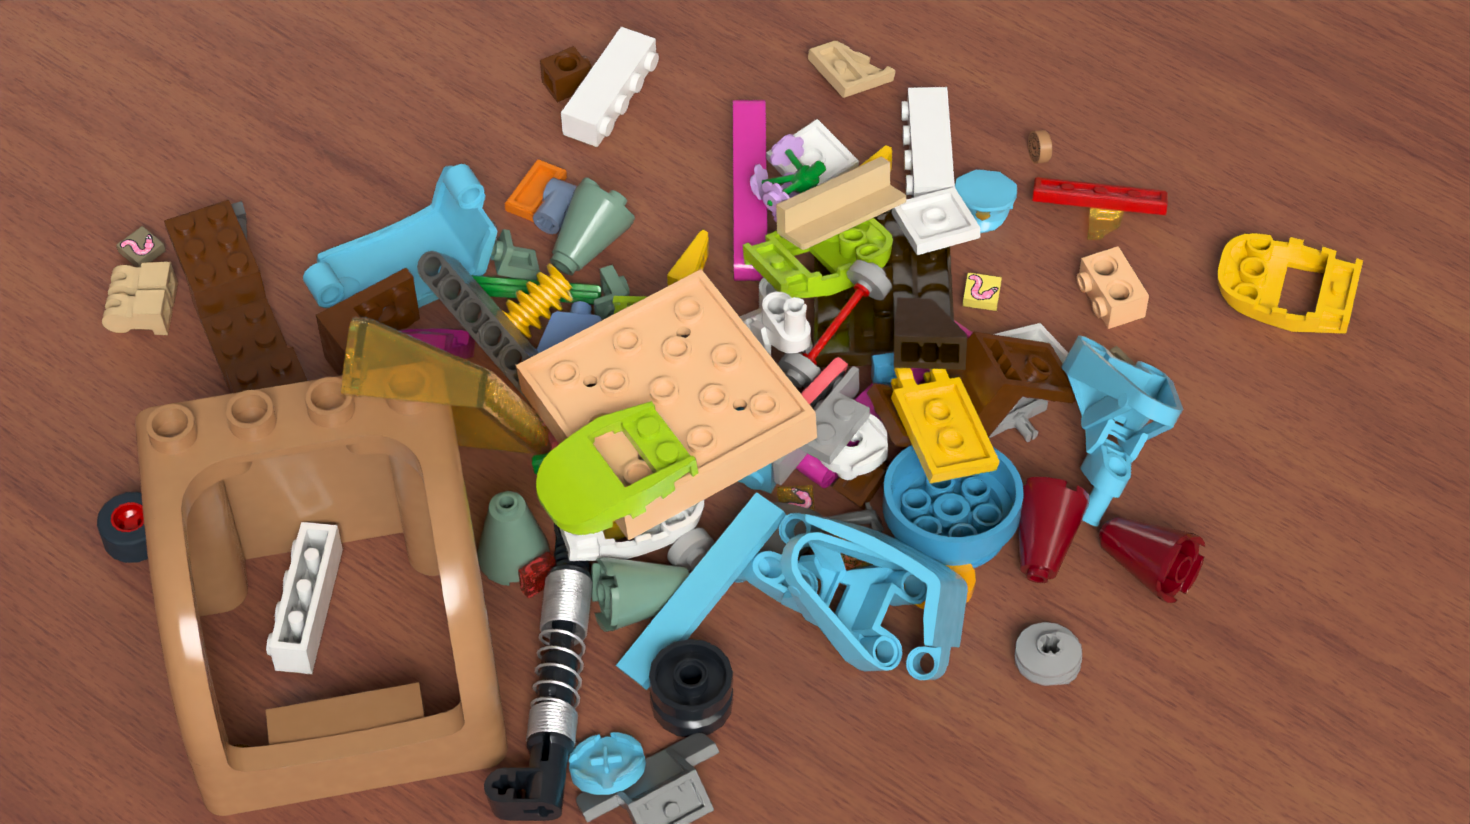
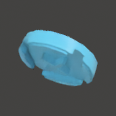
[569,732,646,795]

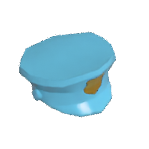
[955,169,1017,233]

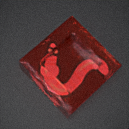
[518,551,556,599]

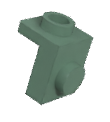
[490,229,540,280]
[594,265,630,320]

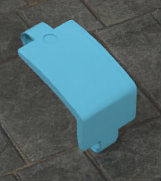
[303,164,497,310]
[779,513,968,680]

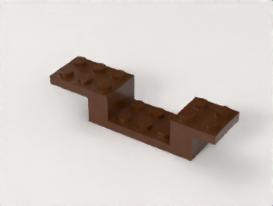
[164,200,308,394]

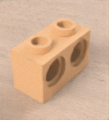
[1077,246,1149,329]

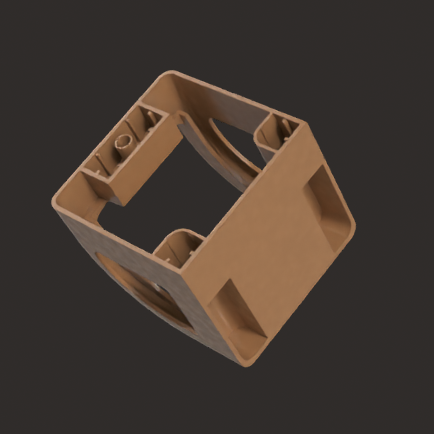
[135,362,508,816]

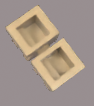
[102,262,178,335]

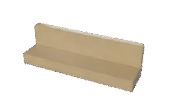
[776,157,906,250]

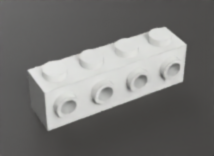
[561,27,659,147]
[901,87,955,198]
[266,522,343,674]

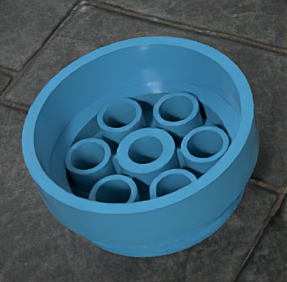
[882,445,1023,568]

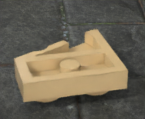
[808,40,896,98]

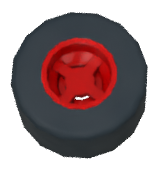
[97,492,148,563]

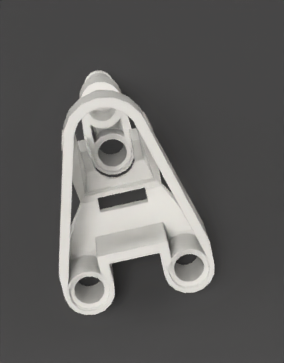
[740,277,821,370]

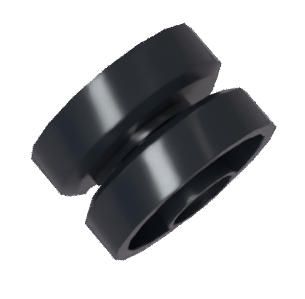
[649,639,733,737]

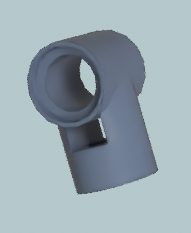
[533,178,577,234]

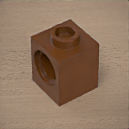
[540,46,592,102]

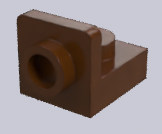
[832,462,888,510]

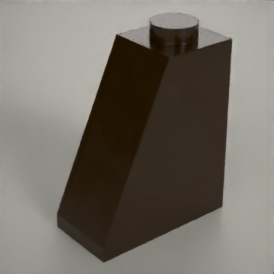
[894,298,967,370]

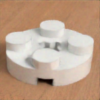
[820,414,888,480]

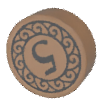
[1028,130,1052,164]

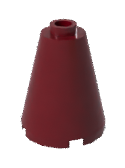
[1018,477,1090,583]
[1099,517,1205,603]

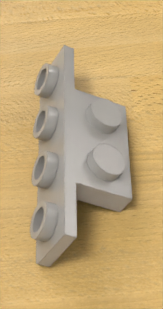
[772,366,870,485]

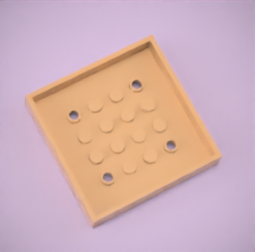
[516,269,817,540]

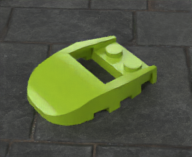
[743,218,893,299]
[536,401,699,535]

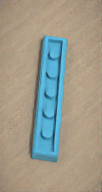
[616,492,786,690]

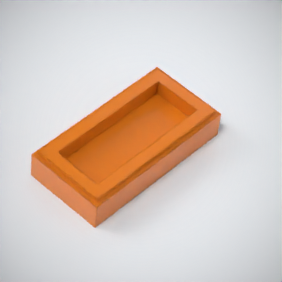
[505,159,567,222]

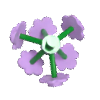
[750,134,826,222]

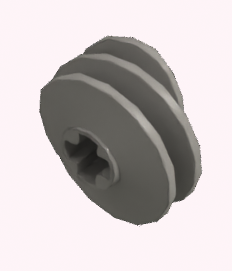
[1014,622,1082,686]

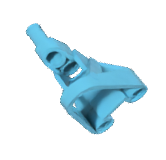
[1061,335,1183,526]
[734,532,927,672]

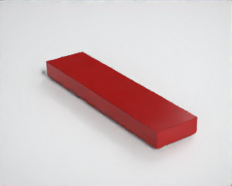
[1032,177,1168,216]

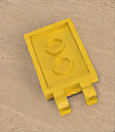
[891,368,1000,483]

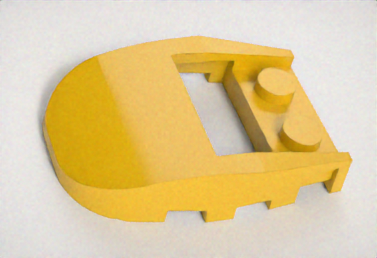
[1217,233,1363,333]

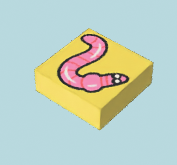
[963,273,1002,311]

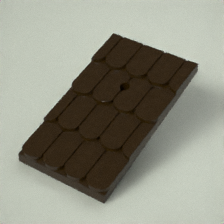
[814,209,954,367]

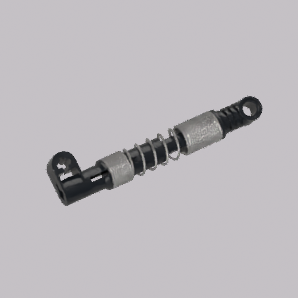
[484,523,593,821]

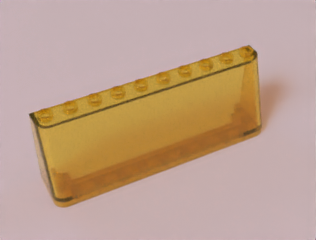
[341,317,549,455]

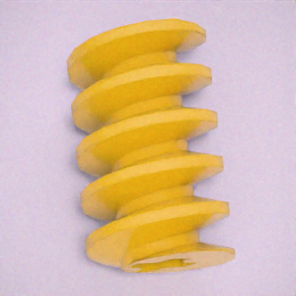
[502,263,573,339]

